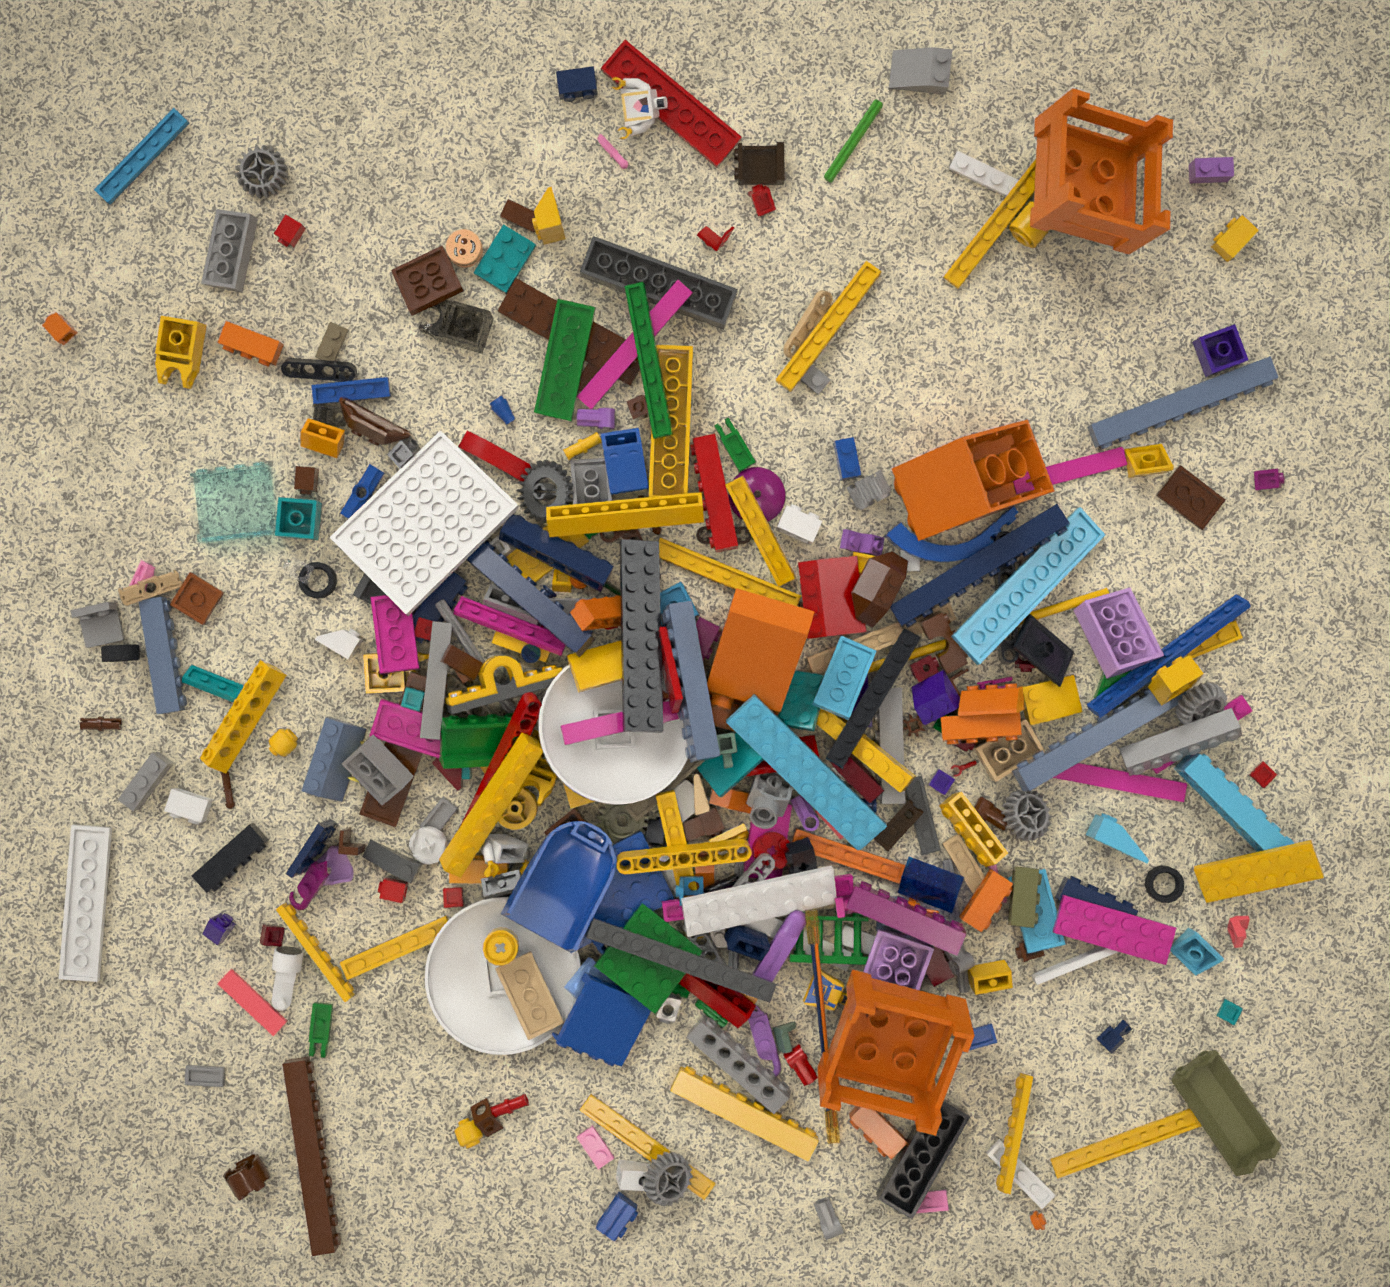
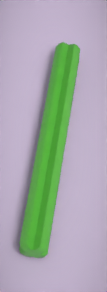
[824,99,883,183]

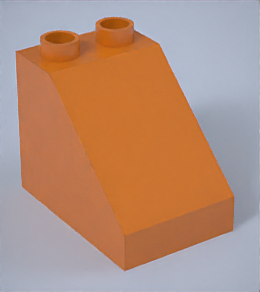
[892,419,1054,541]
[707,588,814,715]

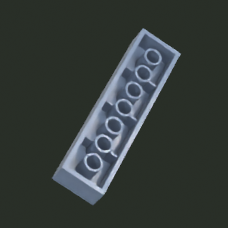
[661,601,720,763]

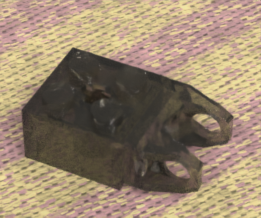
[419,300,494,354]

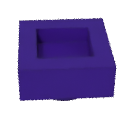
[928,769,955,795]

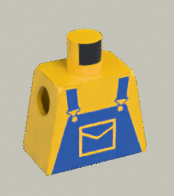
[803,969,847,1011]

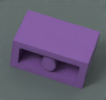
[1189,157,1234,184]

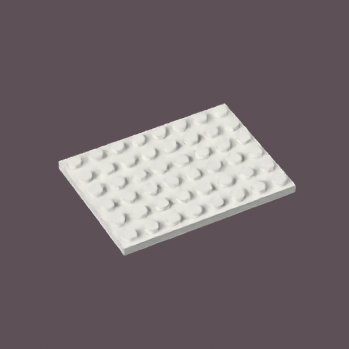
[330,431,519,616]

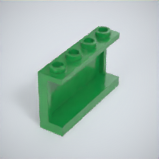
[439,713,522,769]

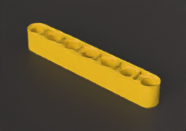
[617,839,752,874]

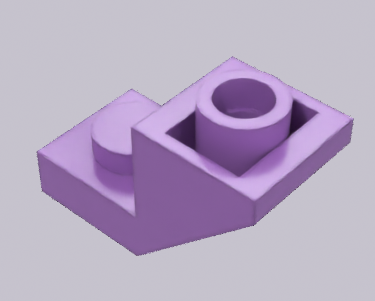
[840,529,885,556]

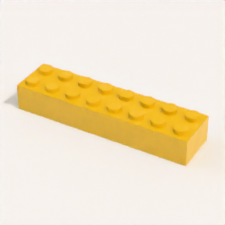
[649,345,693,497]

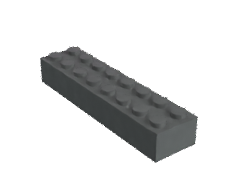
[580,236,738,330]

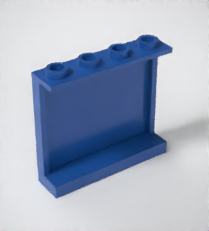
[552,972,651,1067]

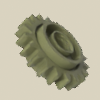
[596,803,649,843]

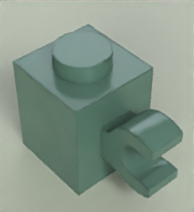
[717,733,737,769]

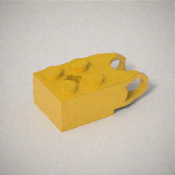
[155,315,207,389]
[363,652,429,694]
[514,730,558,807]

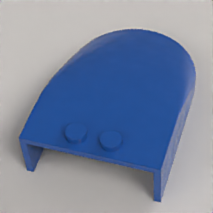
[501,821,617,952]

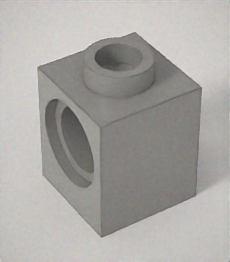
[656,994,681,1024]

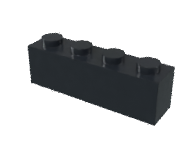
[191,823,269,893]

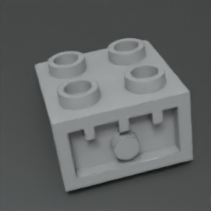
[70,602,124,648]

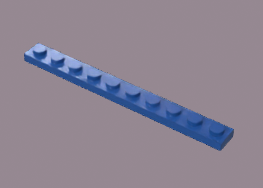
[1086,594,1251,718]

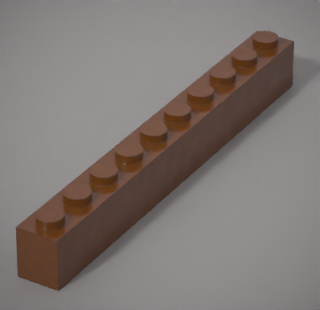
[282,1056,341,1256]

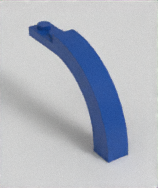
[884,507,1019,563]

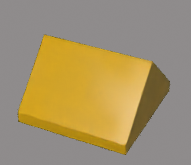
[1124,444,1174,478]

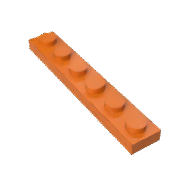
[792,828,906,884]

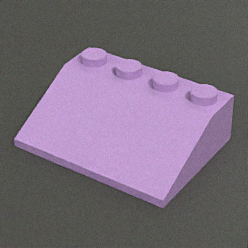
[1073,588,1164,678]
[863,929,934,990]

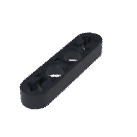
[281,358,357,382]

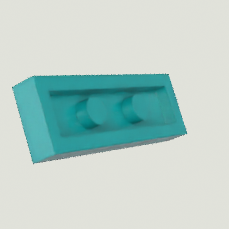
[182,665,244,702]

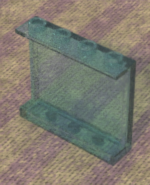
[190,462,276,543]

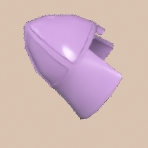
[317,845,354,886]

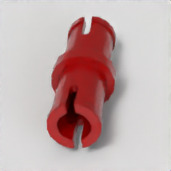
[490,1094,529,1117]

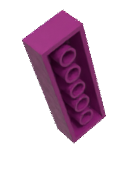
[847,881,966,956]

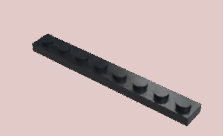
[826,628,921,769]

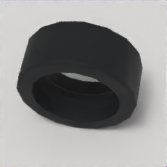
[298,562,337,599]
[101,644,140,662]
[1145,865,1184,903]

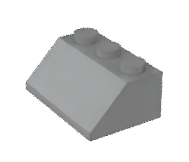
[342,735,414,805]

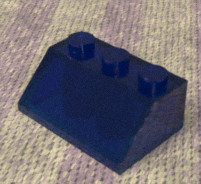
[897,856,965,913]

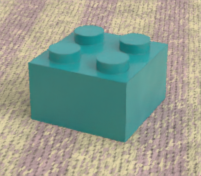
[275,497,322,541]

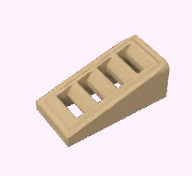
[693,773,710,815]

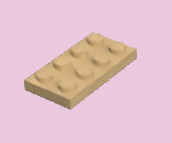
[495,951,564,1040]

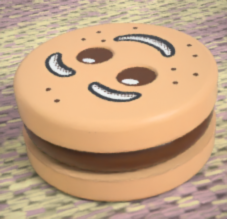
[446,229,483,268]

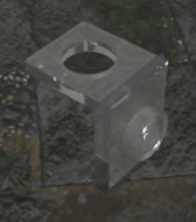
[282,556,314,584]

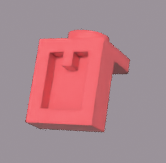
[1227,916,1250,948]

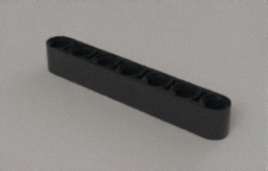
[993,531,1019,665]

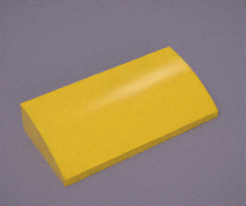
[567,640,622,693]

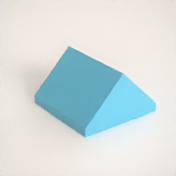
[1170,928,1224,976]

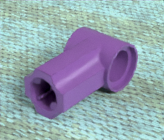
[577,408,615,429]
[790,795,819,831]

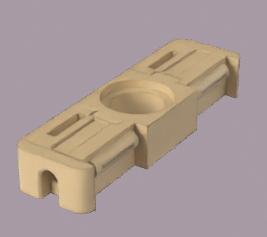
[118,570,182,606]

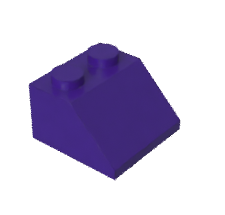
[911,670,960,726]

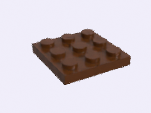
[391,245,464,316]

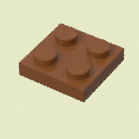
[170,572,225,625]

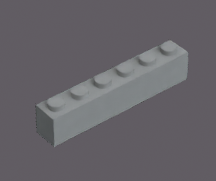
[874,687,905,804]
[1119,708,1242,776]

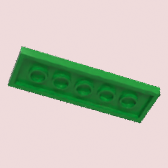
[534,299,596,421]

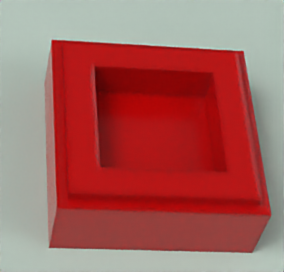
[1249,761,1277,788]
[443,887,464,908]

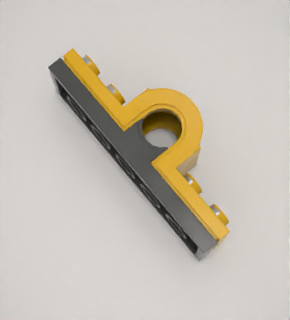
[444,656,562,714]

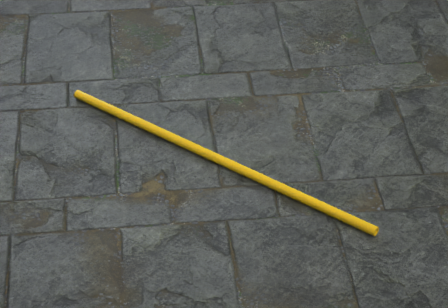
[868,588,1109,673]

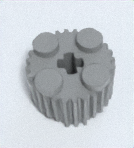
[846,470,891,510]

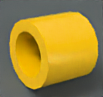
[1009,201,1051,248]
[483,927,519,966]

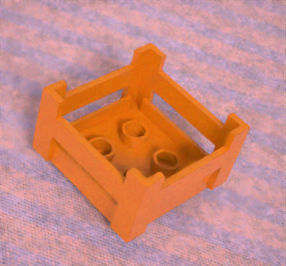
[1030,88,1173,254]
[817,970,974,1136]

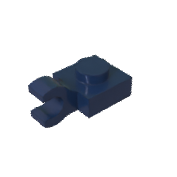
[1096,1020,1132,1054]

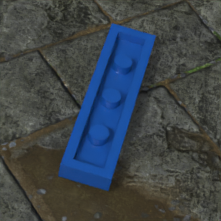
[311,377,391,405]

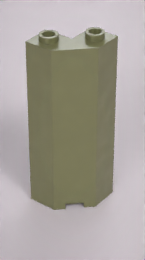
[1171,1050,1281,1177]

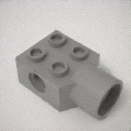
[746,772,793,829]

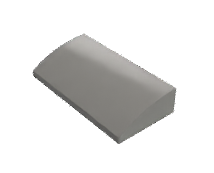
[201,209,258,293]

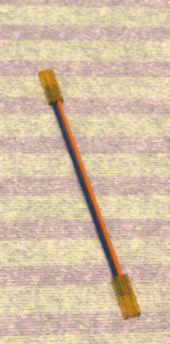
[804,909,840,1144]

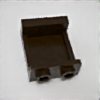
[734,142,785,185]

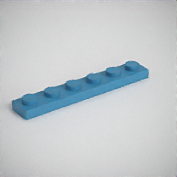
[94,108,189,205]

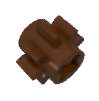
[903,714,925,737]

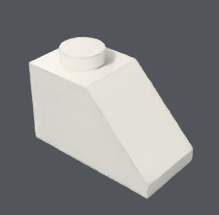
[315,628,363,659]

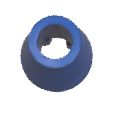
[490,395,516,425]

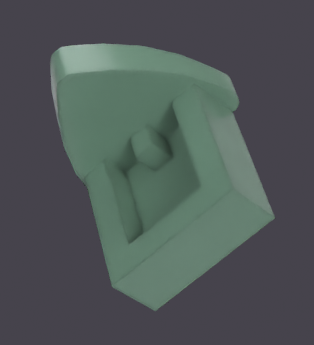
[773,1021,796,1053]

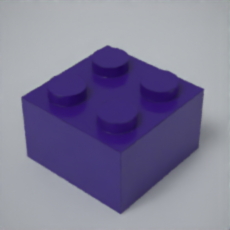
[1192,324,1249,378]

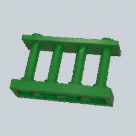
[789,912,868,965]

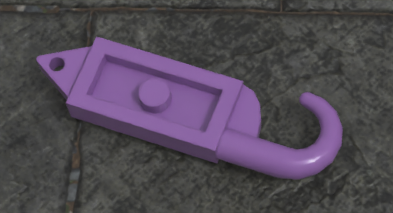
[748,1004,781,1077]

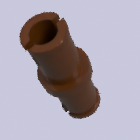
[80,716,122,732]

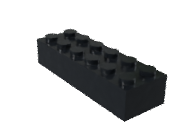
[876,1099,970,1219]

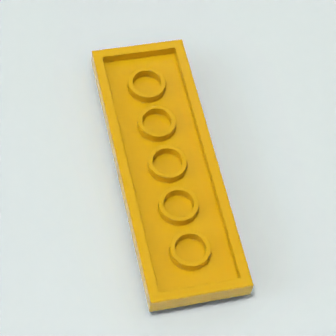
[1194,840,1324,903]

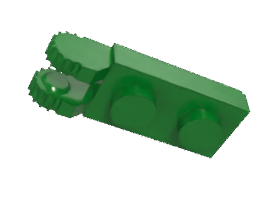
[714,418,756,473]
[308,1002,333,1058]

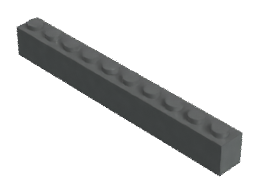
[584,918,777,1003]

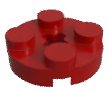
[752,831,790,871]

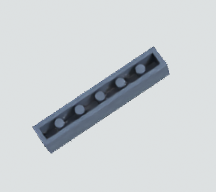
[138,597,187,714]

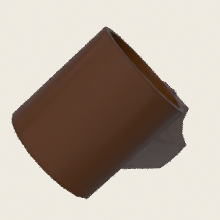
[974,796,1008,831]

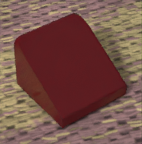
[260,924,285,947]

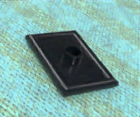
[1013,613,1074,687]

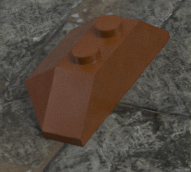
[339,396,412,446]
[851,551,908,628]

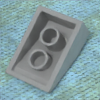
[889,47,953,95]
[570,458,612,504]

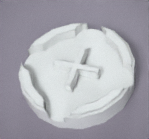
[409,826,448,865]

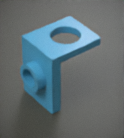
[676,876,704,906]

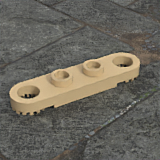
[783,290,833,359]

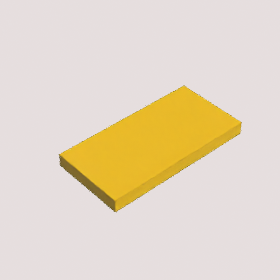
[506,526,589,583]

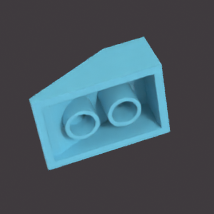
[1086,813,1149,864]

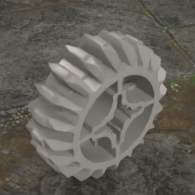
[235,145,288,198]
[1175,682,1228,725]
[1001,789,1053,841]
[642,1151,693,1207]

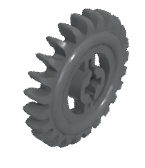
[517,460,574,523]

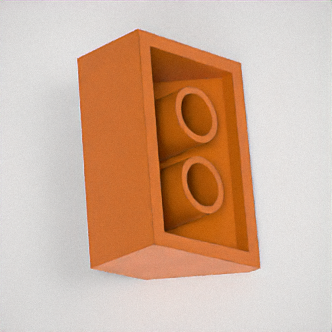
[958,683,1025,716]

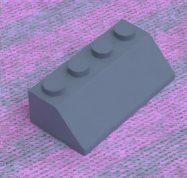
[301,717,366,802]

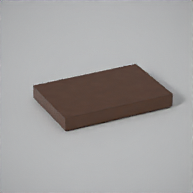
[1156,465,1226,530]

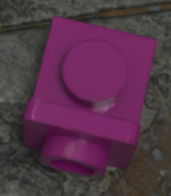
[1254,468,1285,491]

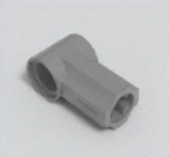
[943,946,975,975]
[814,1197,844,1240]

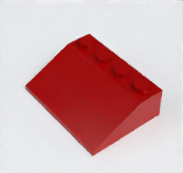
[798,556,867,639]

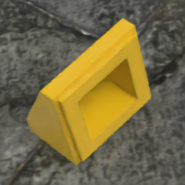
[552,569,572,593]

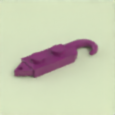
[289,861,330,910]

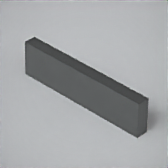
[905,776,941,855]

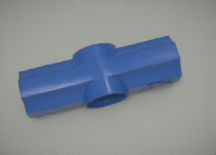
[340,464,385,518]

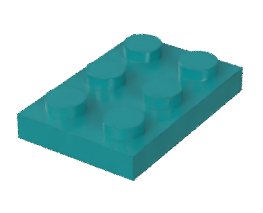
[474,224,536,294]
[778,671,824,732]

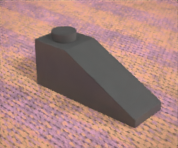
[362,839,423,883]

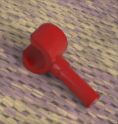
[951,760,977,777]

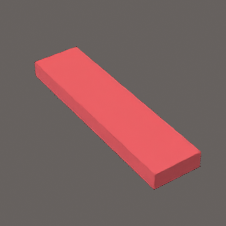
[218,969,287,1036]

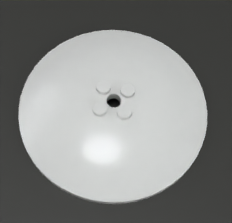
[538,665,687,805]
[425,897,581,1055]

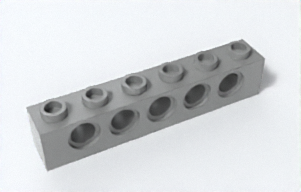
[687,1015,791,1114]

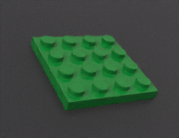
[593,903,703,1014]

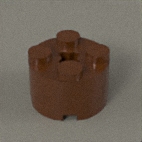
[223,1154,270,1201]

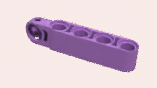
[753,910,807,981]

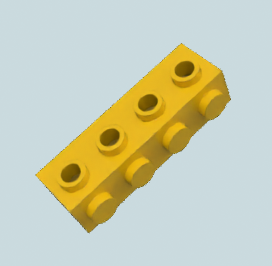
[939,791,1008,867]

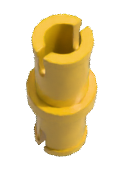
[563,432,602,460]

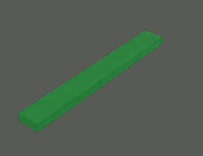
[624,282,673,439]

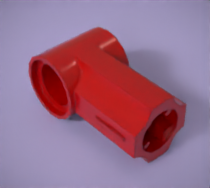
[783,1044,818,1086]

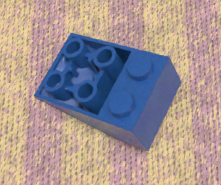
[601,428,649,495]

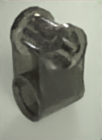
[312,404,347,427]

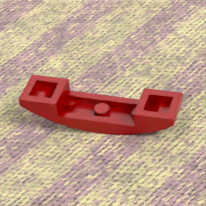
[458,430,533,482]

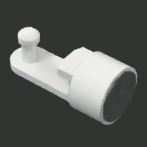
[271,946,304,1011]

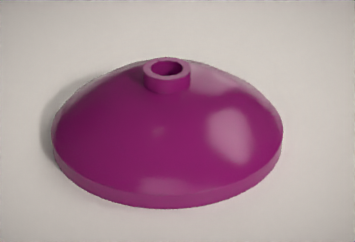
[728,467,786,522]

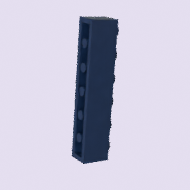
[499,514,614,592]

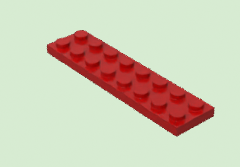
[601,39,742,168]

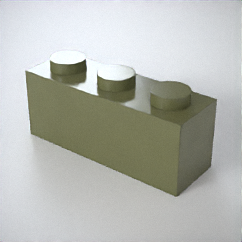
[1008,866,1042,928]

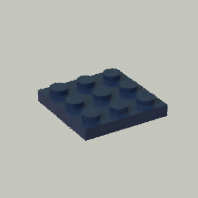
[286,819,336,878]

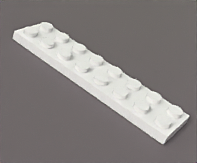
[59,824,112,982]
[681,866,837,937]

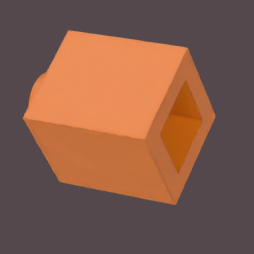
[42,312,78,345]

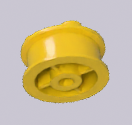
[498,787,538,830]

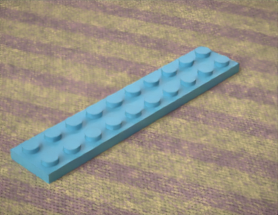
[951,507,1105,665]
[726,694,887,850]

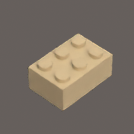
[973,718,1045,782]

